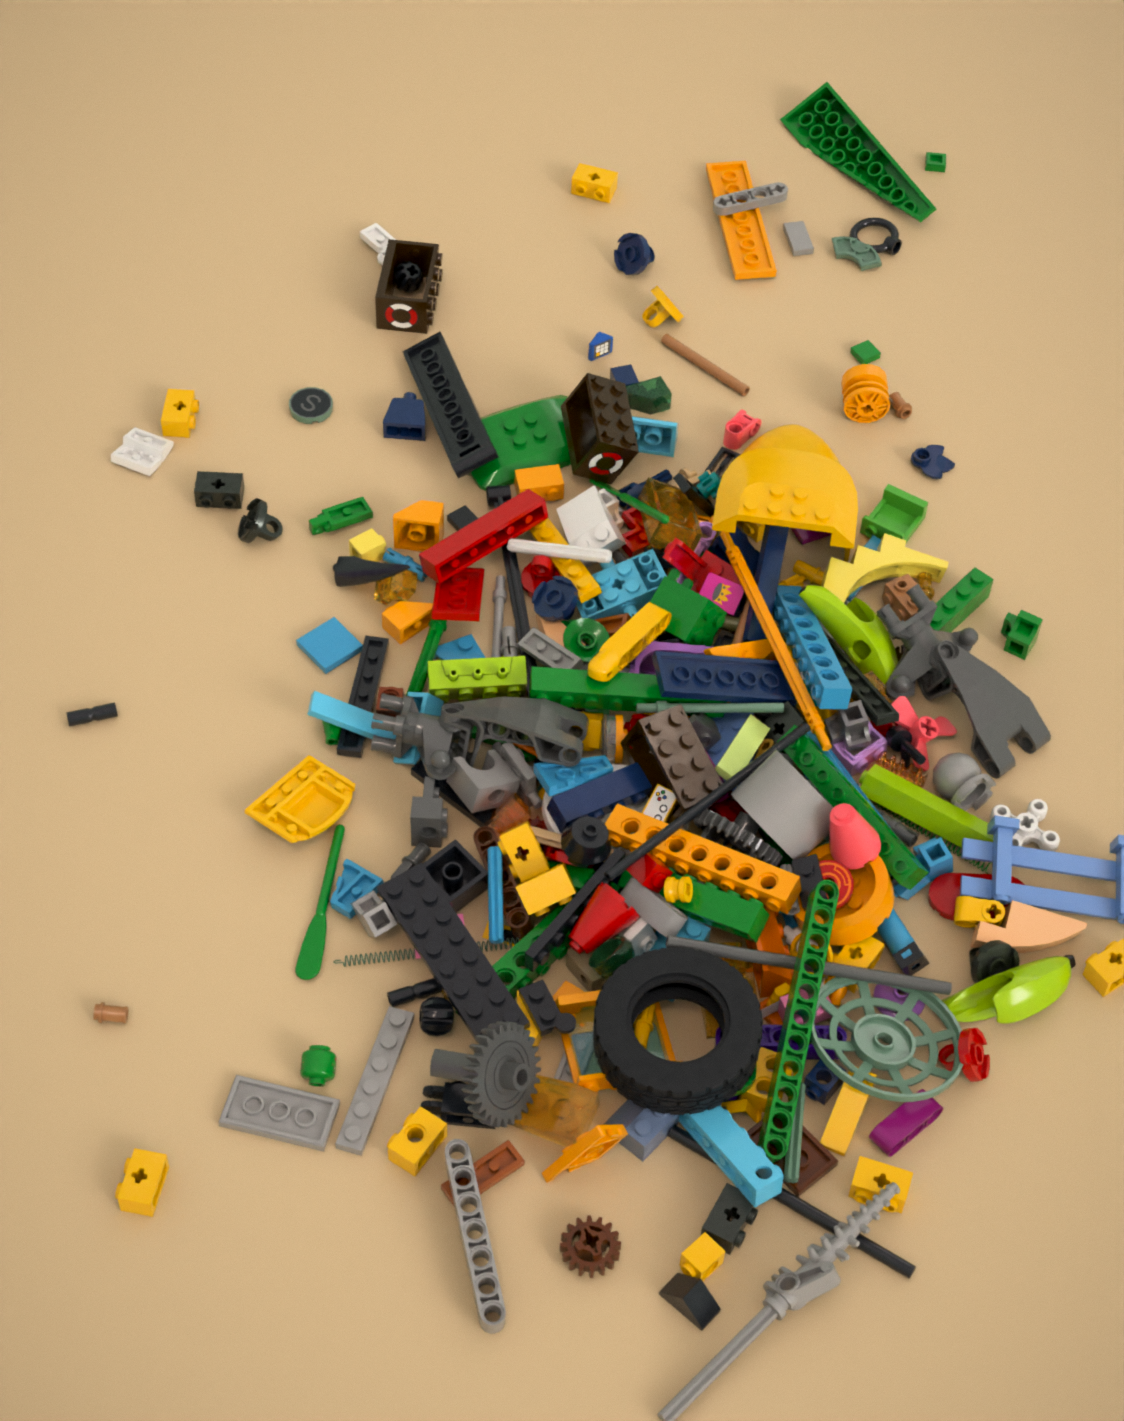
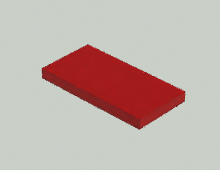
[432,568,485,622]

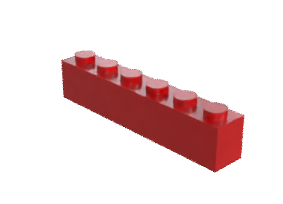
[419,489,549,584]

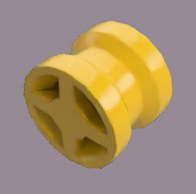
[664,877,693,903]

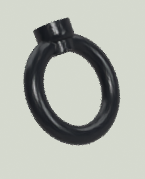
[849,217,902,255]

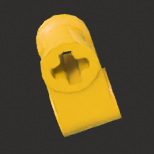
[954,896,1005,928]

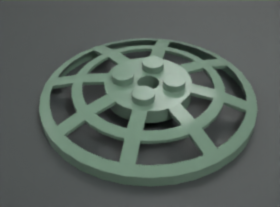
[810,977,963,1102]

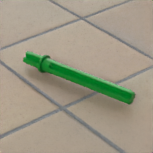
[406,619,447,696]

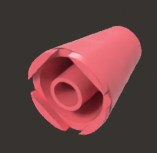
[829,803,881,869]

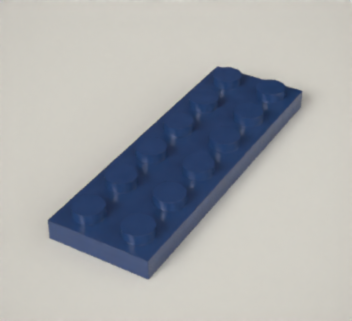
[652,651,797,705]

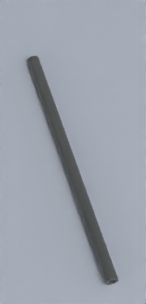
[666,935,952,995]

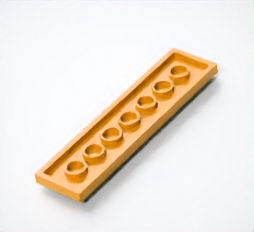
[706,161,777,280]

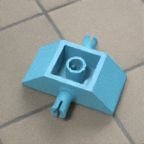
[576,549,667,620]

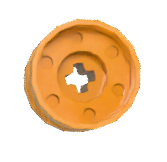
[841,364,890,423]

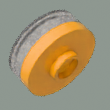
[600,714,628,764]

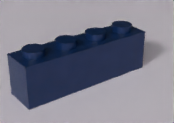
[547,762,652,833]

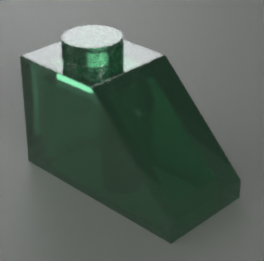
[626,376,672,415]

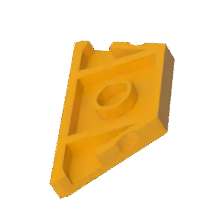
[542,1124,628,1183]

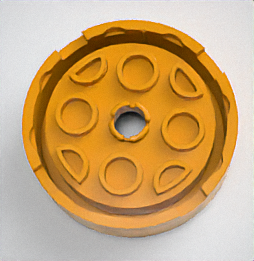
[794,843,894,946]

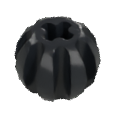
[393,261,424,293]
[419,996,454,1037]

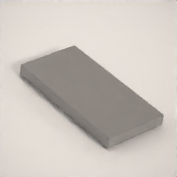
[219,1075,340,1152]

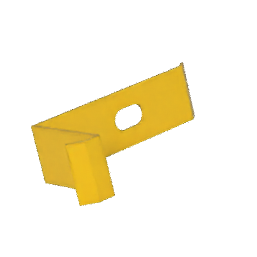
[721,1099,762,1123]

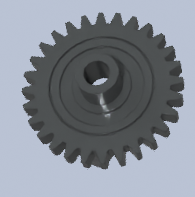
[693,809,783,892]
[430,1021,541,1128]

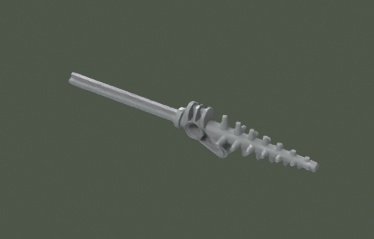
[657,1182,900,1421]

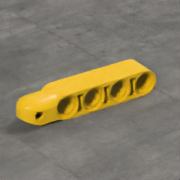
[587,602,672,682]

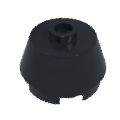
[561,816,611,868]

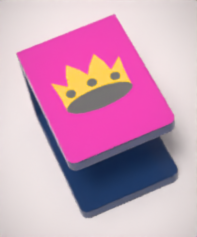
[699,572,747,617]

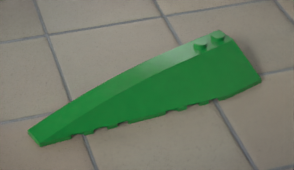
[780,82,937,222]

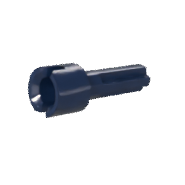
[616,469,672,510]

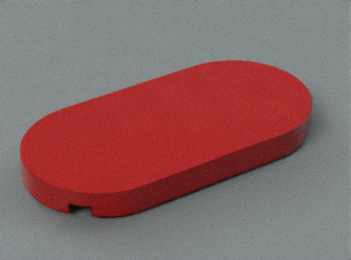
[928,873,1025,922]

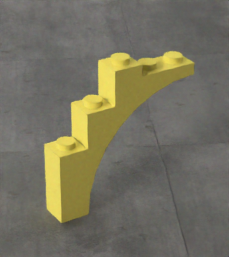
[821,533,948,603]

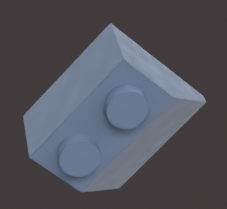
[603,1100,679,1162]

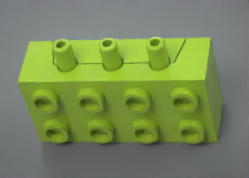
[427,656,527,703]

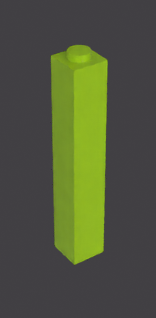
[859,764,993,864]

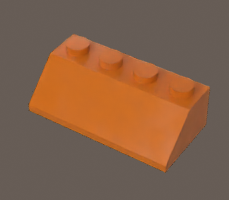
[741,896,794,998]

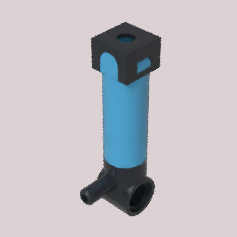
[877,876,930,976]

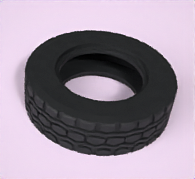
[593,947,763,1115]

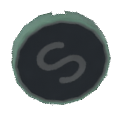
[289,387,333,424]

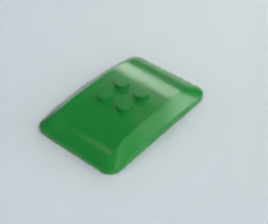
[470,395,571,491]

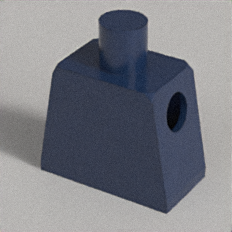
[383,392,426,441]

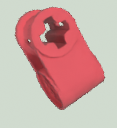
[723,409,762,450]

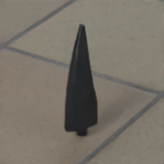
[333,556,410,587]

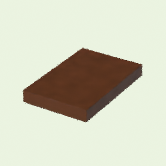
[747,1117,838,1197]

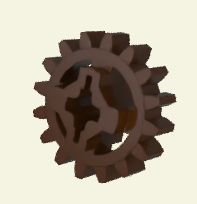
[560,1215,621,1278]

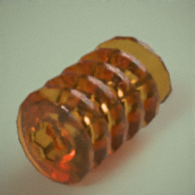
[876,751,928,788]

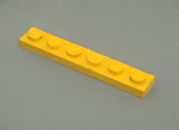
[528,518,602,604]

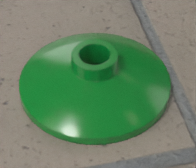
[563,618,610,663]

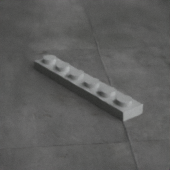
[335,1006,414,1156]

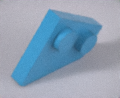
[434,634,485,660]

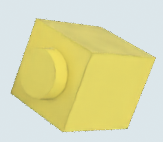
[349,528,386,562]

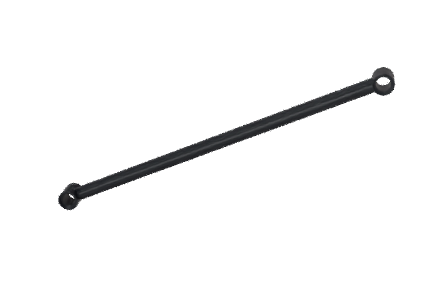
[486,485,543,781]

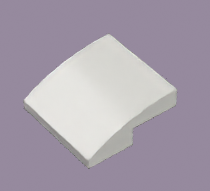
[111,427,174,476]

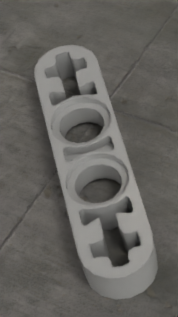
[713,182,788,216]

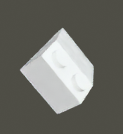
[556,485,626,567]

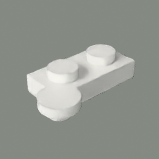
[360,223,396,265]

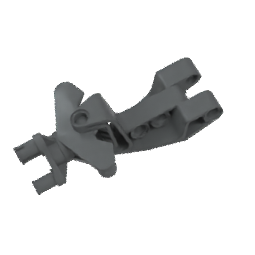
[876,584,1051,779]
[371,693,589,780]

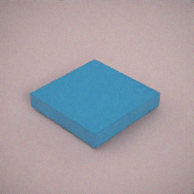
[296,617,363,674]

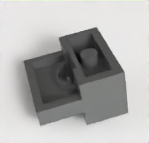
[410,776,448,848]

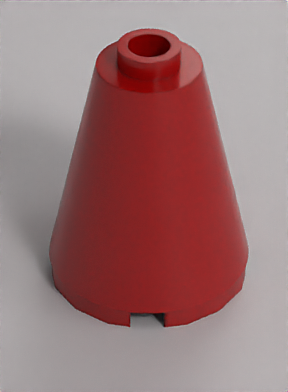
[568,882,640,955]

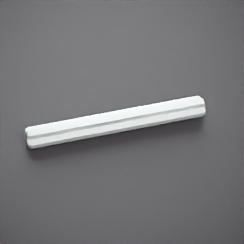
[507,538,612,563]

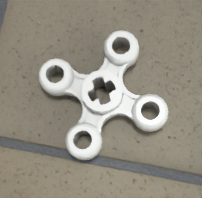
[990,799,1060,852]

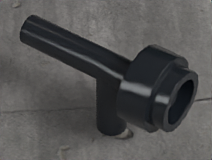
[886,726,926,769]

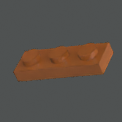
[441,1140,525,1206]

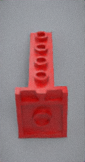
[662,537,741,615]

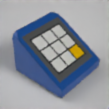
[588,331,613,361]

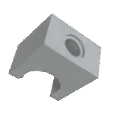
[446,749,521,813]

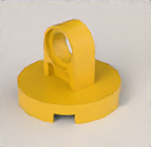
[642,286,684,327]

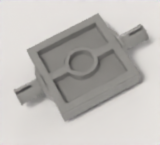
[492,742,542,809]

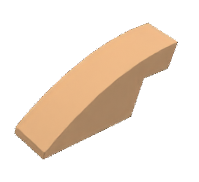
[970,900,1087,953]

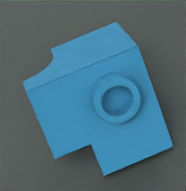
[913,837,953,881]

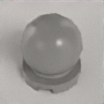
[933,753,996,811]

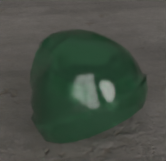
[588,936,635,979]

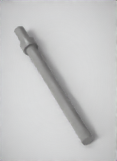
[492,575,507,657]

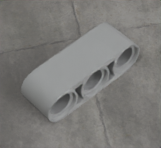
[620,876,688,938]

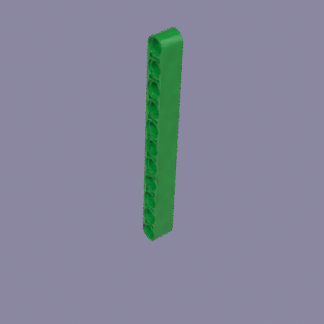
[758,880,839,1163]

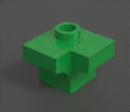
[1001,610,1043,660]

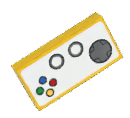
[642,784,678,823]

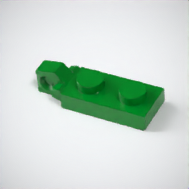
[309,497,373,535]

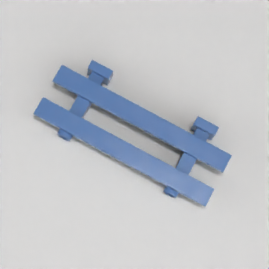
[960,815,1124,924]

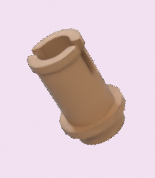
[889,392,912,419]
[93,1002,129,1024]

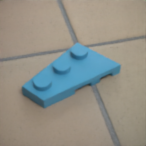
[533,755,614,797]

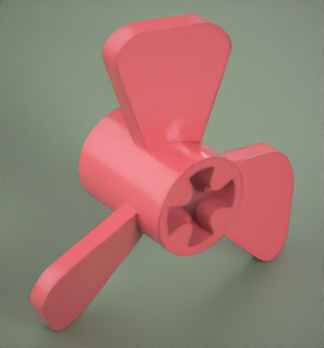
[891,696,957,772]

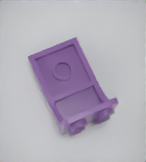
[629,641,712,675]

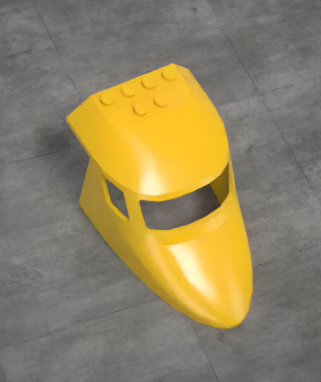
[711,424,858,562]

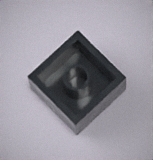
[423,839,488,913]

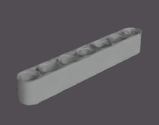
[445,1139,506,1334]

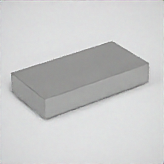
[783,221,814,256]

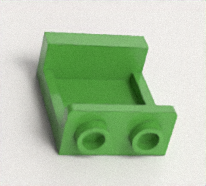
[860,484,928,543]

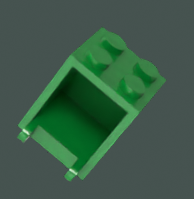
[650,568,727,646]

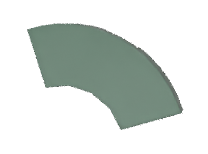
[832,236,882,271]

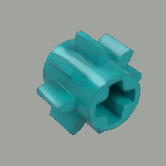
[696,471,721,499]

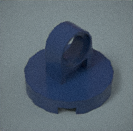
[614,233,655,276]
[532,576,578,622]

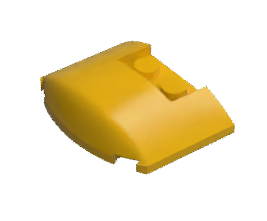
[245,755,355,843]

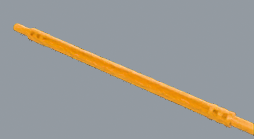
[720,531,832,751]

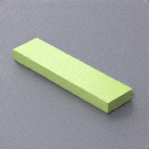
[715,714,770,781]

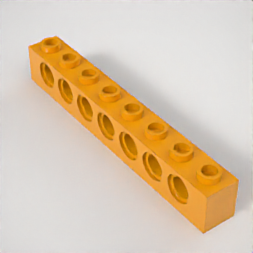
[605,804,802,914]

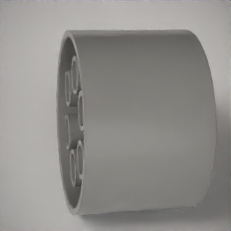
[731,750,833,860]

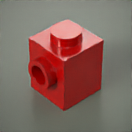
[626,853,673,893]

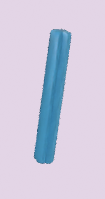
[488,846,504,944]

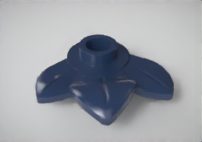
[911,445,955,479]

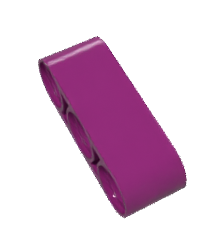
[869,1089,943,1157]

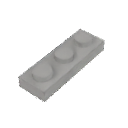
[517,627,584,670]

